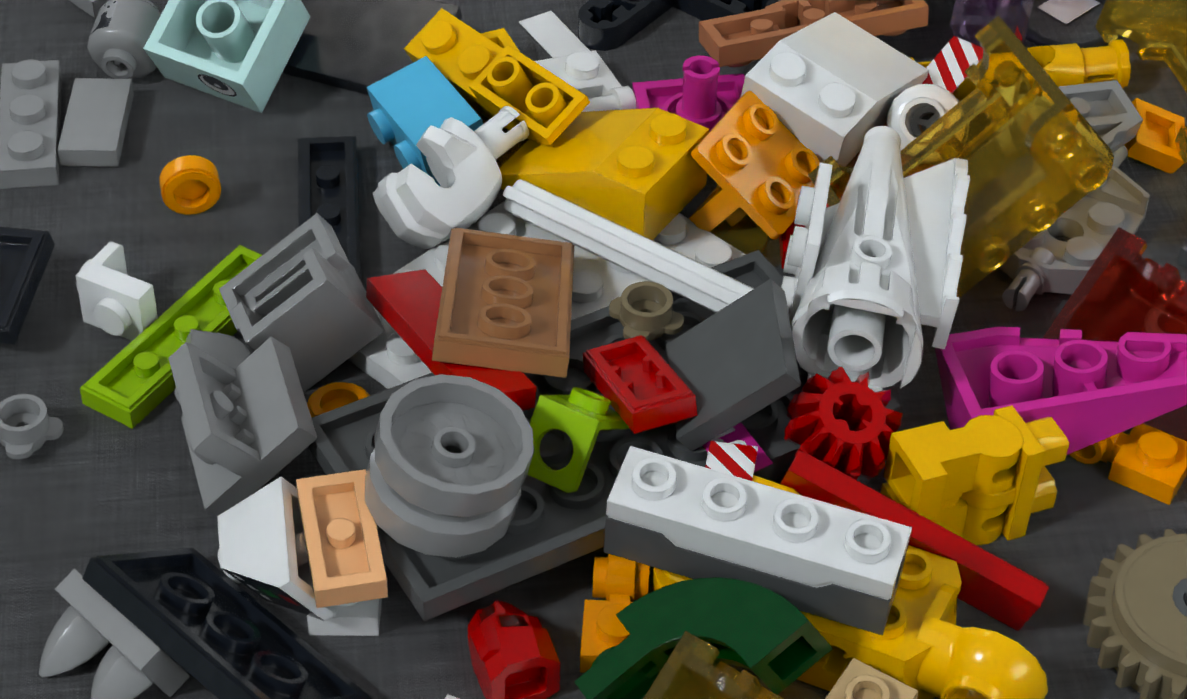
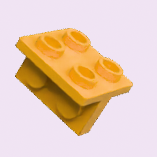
[689,90,820,240]

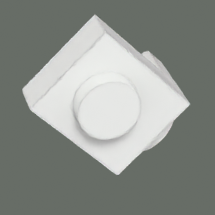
[75,241,158,341]

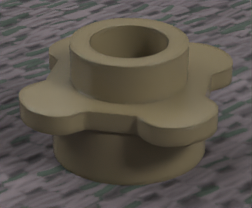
[609,281,684,341]

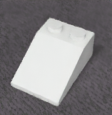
[741,12,929,181]

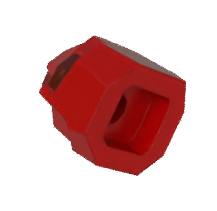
[468,601,560,699]

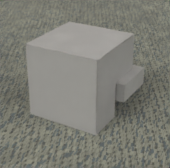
[219,213,385,392]

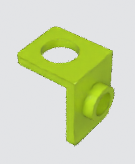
[527,387,629,493]

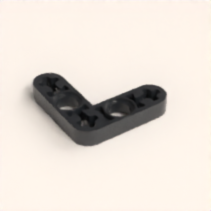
[578,0,778,51]

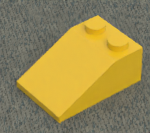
[499,108,709,240]

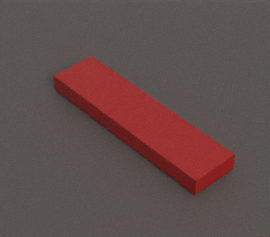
[366,269,537,411]
[780,451,1049,631]

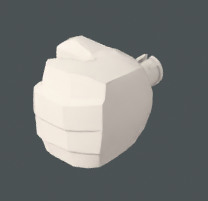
[373,106,529,250]

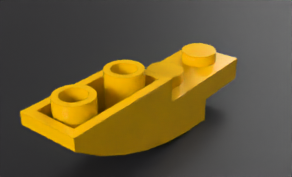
[404,8,590,146]

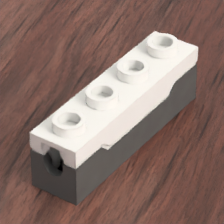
[604,446,912,635]

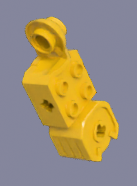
[653,475,1048,699]

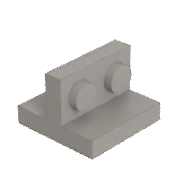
[169,337,318,516]

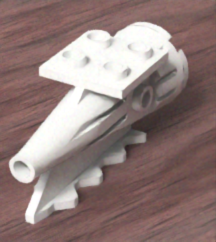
[781,126,970,392]

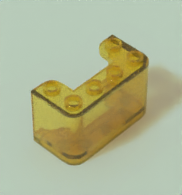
[808,15,1114,298]

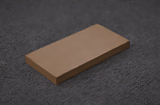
[432,228,575,378]

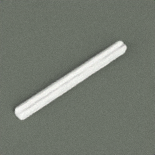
[503,179,789,313]

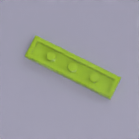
[80,245,262,429]

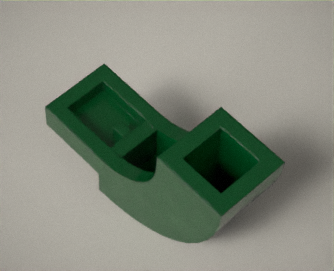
[574,577,833,699]

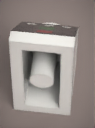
[217,476,336,621]

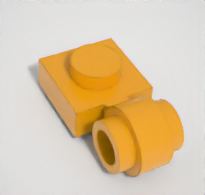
[1070,423,1187,505]
[580,554,650,673]

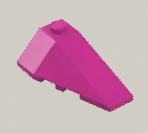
[935,326,1187,455]

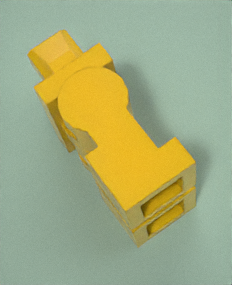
[881,405,1069,546]

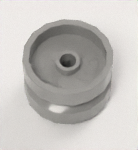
[365,374,534,558]

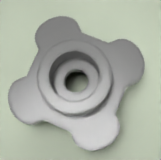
[0,394,63,459]

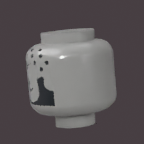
[87,0,161,79]

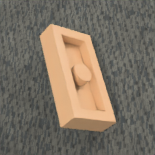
[296,469,388,608]

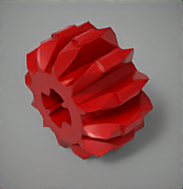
[784,366,903,480]

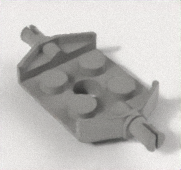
[983,145,1150,311]

